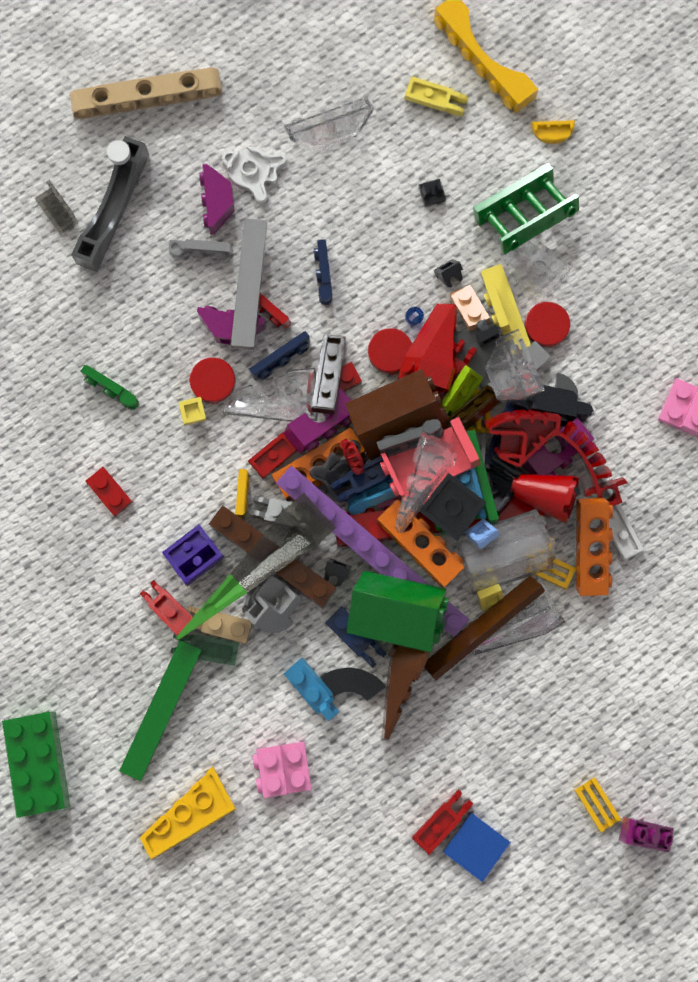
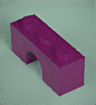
[284,389,352,454]
[522,417,594,475]

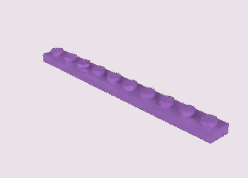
[276,465,470,637]

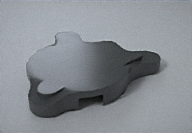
[454,328,514,389]
[309,440,361,500]

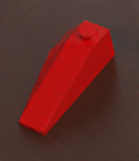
[398,304,457,391]

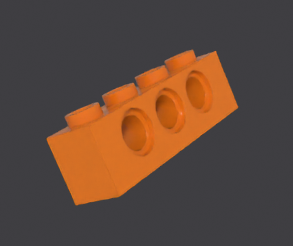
[272,427,365,502]
[576,498,613,596]
[377,499,465,588]

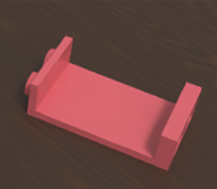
[380,417,481,502]

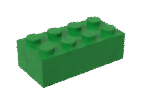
[2,711,71,818]

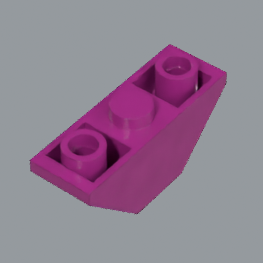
[199,164,235,235]
[197,306,266,345]
[618,816,674,852]

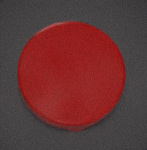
[524,302,570,348]
[368,328,412,375]
[189,357,236,404]

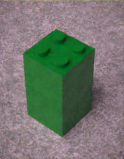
[347,571,449,652]

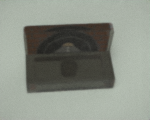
[35,180,78,235]

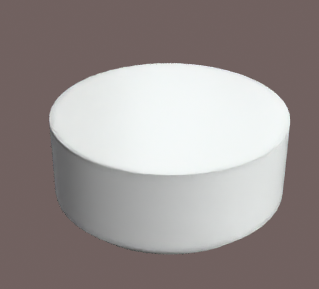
[107,140,131,165]

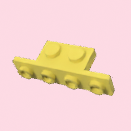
[481,264,531,354]

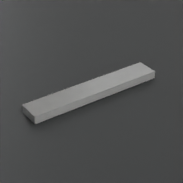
[231,219,268,350]

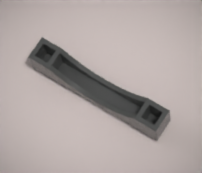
[71,136,149,272]

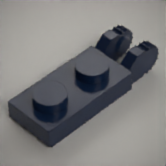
[313,239,333,306]
[331,456,392,503]
[325,606,387,668]

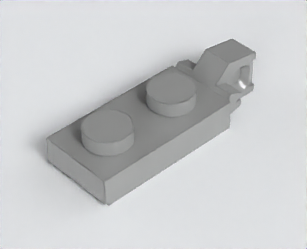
[169,239,233,260]

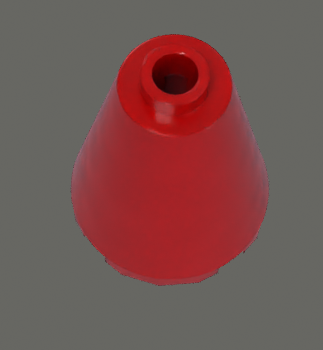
[511,474,580,523]

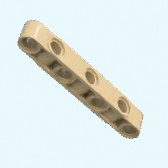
[70,67,222,119]

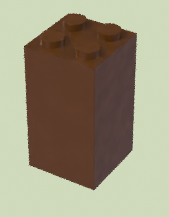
[345,369,449,461]

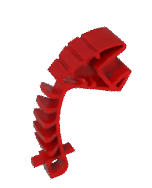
[485,410,628,506]

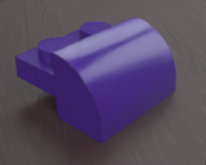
[162,524,225,587]

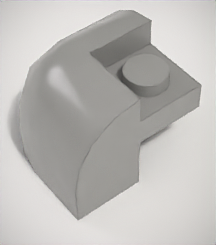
[242,566,302,633]

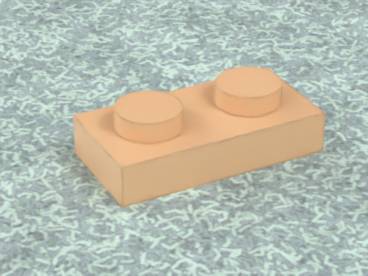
[450,285,490,332]

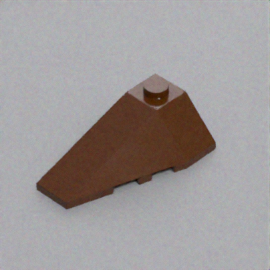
[381,644,431,740]

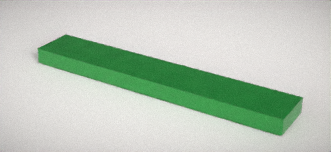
[119,640,203,781]

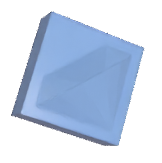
[465,519,500,549]

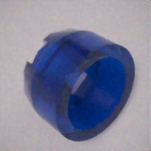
[405,307,424,326]

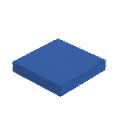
[443,812,511,882]

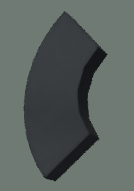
[320,668,386,701]

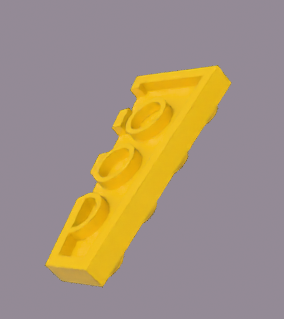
[139,766,236,860]

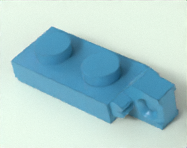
[284,657,339,721]

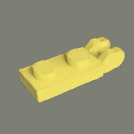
[404,76,468,117]

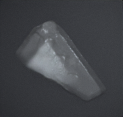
[394,431,457,533]

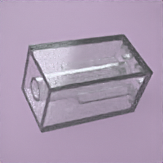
[456,509,557,595]

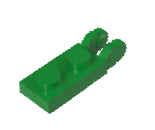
[80,365,139,410]

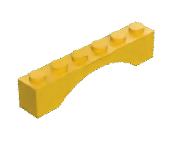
[434,0,539,114]

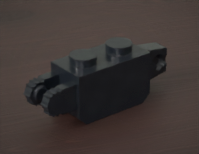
[511,384,594,426]

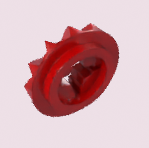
[340,438,364,475]

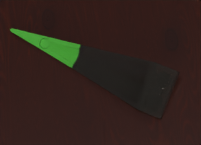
[176,493,336,640]

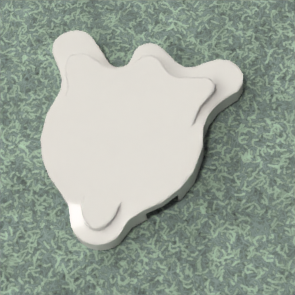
[222,147,287,204]

